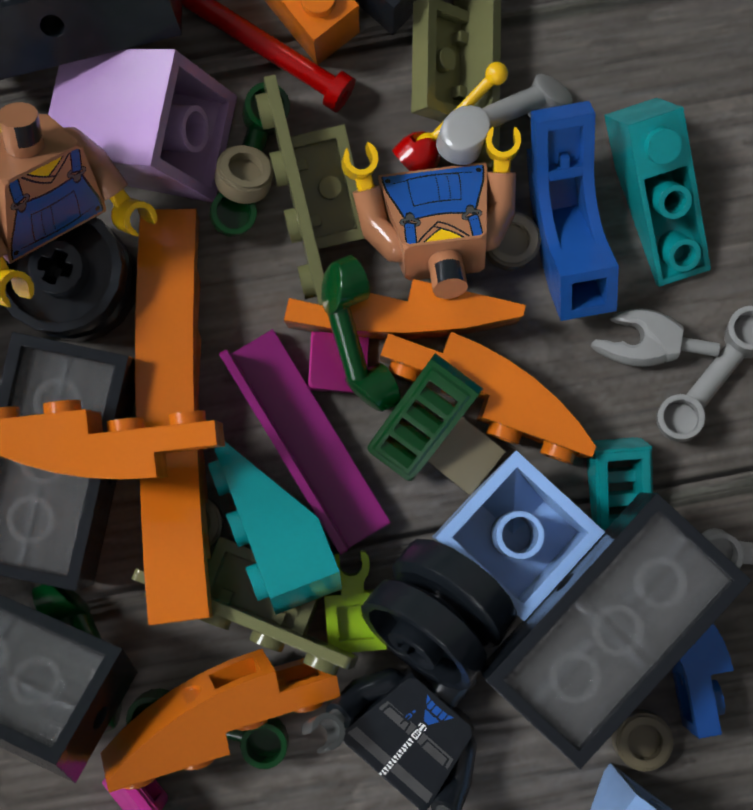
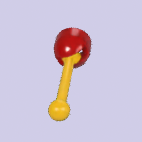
[392,62,508,171]

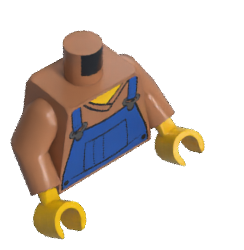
[0,102,157,307]
[341,126,521,299]

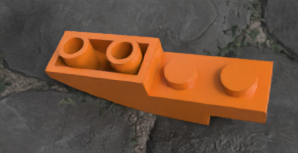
[380,332,596,465]
[0,400,225,480]
[100,648,341,793]

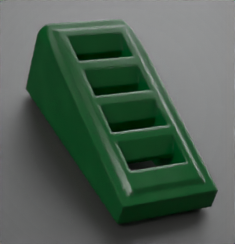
[367,353,483,481]

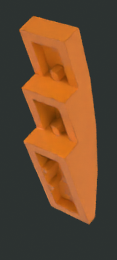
[135,208,201,428]
[284,279,526,340]
[140,400,213,625]

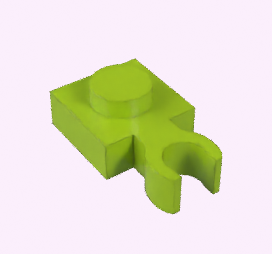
[324,550,387,653]

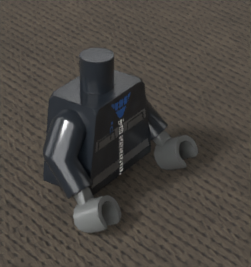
[302,666,477,810]

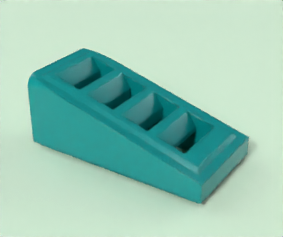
[586,437,653,531]

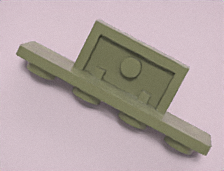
[411,0,501,172]
[255,74,365,305]
[131,536,359,676]

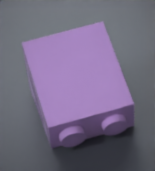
[48,49,237,202]

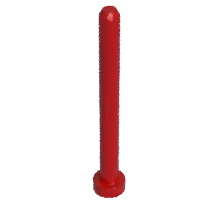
[182,0,356,113]

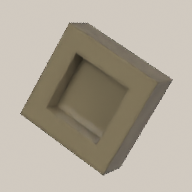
[428,417,506,496]

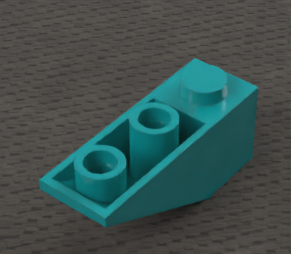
[604,98,711,287]
[207,442,342,615]

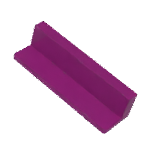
[219,329,391,555]

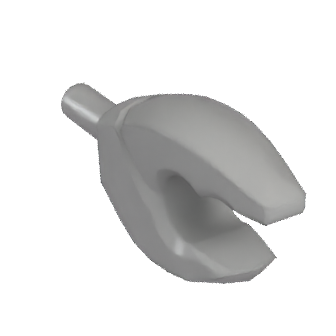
[590,308,720,367]

